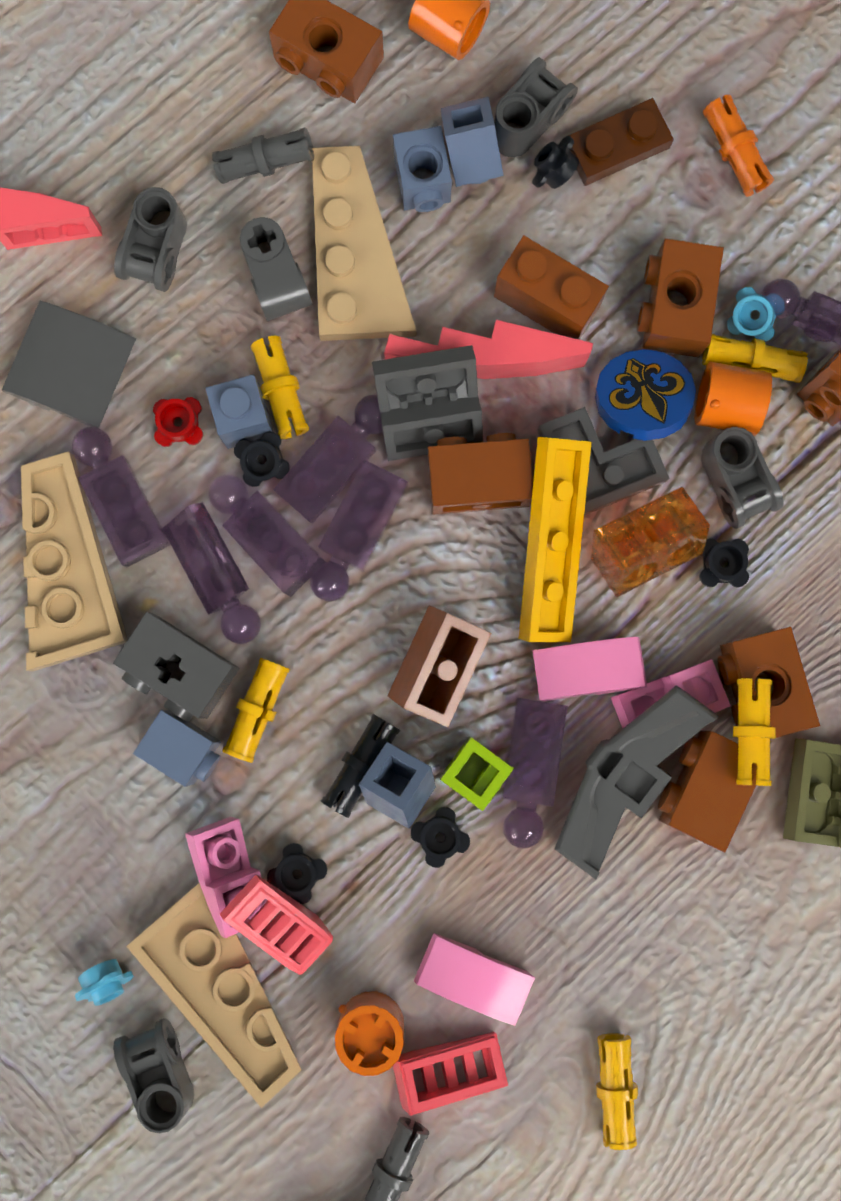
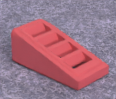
[220,874,333,975]
[393,1032,508,1116]

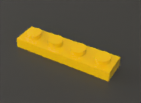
[518,437,592,642]

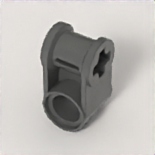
[494,57,578,157]
[114,187,187,292]
[240,217,313,322]
[701,427,784,529]
[113,1018,195,1134]

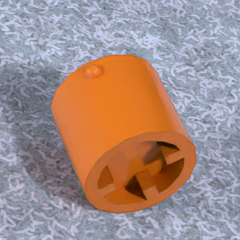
[408,0,490,61]
[694,361,772,436]
[335,991,404,1076]

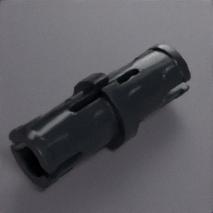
[321,714,401,818]

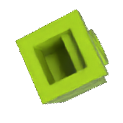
[439,737,514,811]

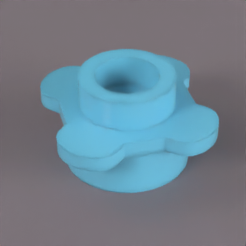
[727,287,784,342]
[75,959,134,1006]

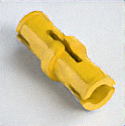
[702,334,808,383]
[250,335,309,439]
[222,657,290,763]
[733,678,776,786]
[596,1033,638,1150]

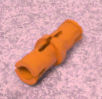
[703,94,774,197]

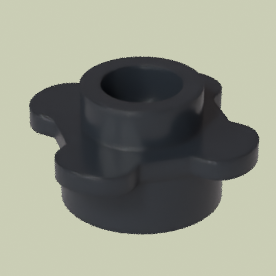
[532,136,579,189]
[234,431,290,487]
[699,538,749,588]
[411,807,470,868]
[267,843,328,904]

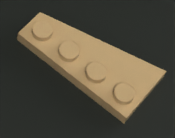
[312,146,417,341]
[21,451,128,672]
[126,883,302,1108]

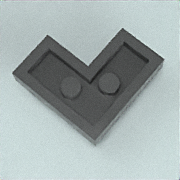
[538,407,670,516]

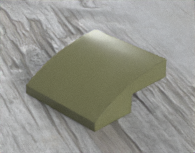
[783,738,841,848]

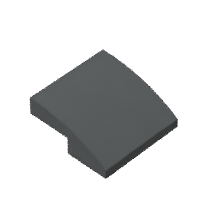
[2,300,136,429]
[372,345,484,461]

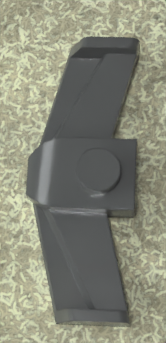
[554,686,719,880]

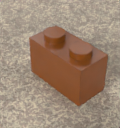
[494,235,609,340]
[428,433,533,515]
[387,605,492,727]
[658,731,756,853]

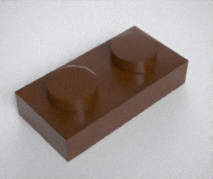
[568,98,674,186]

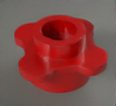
[153,397,203,447]

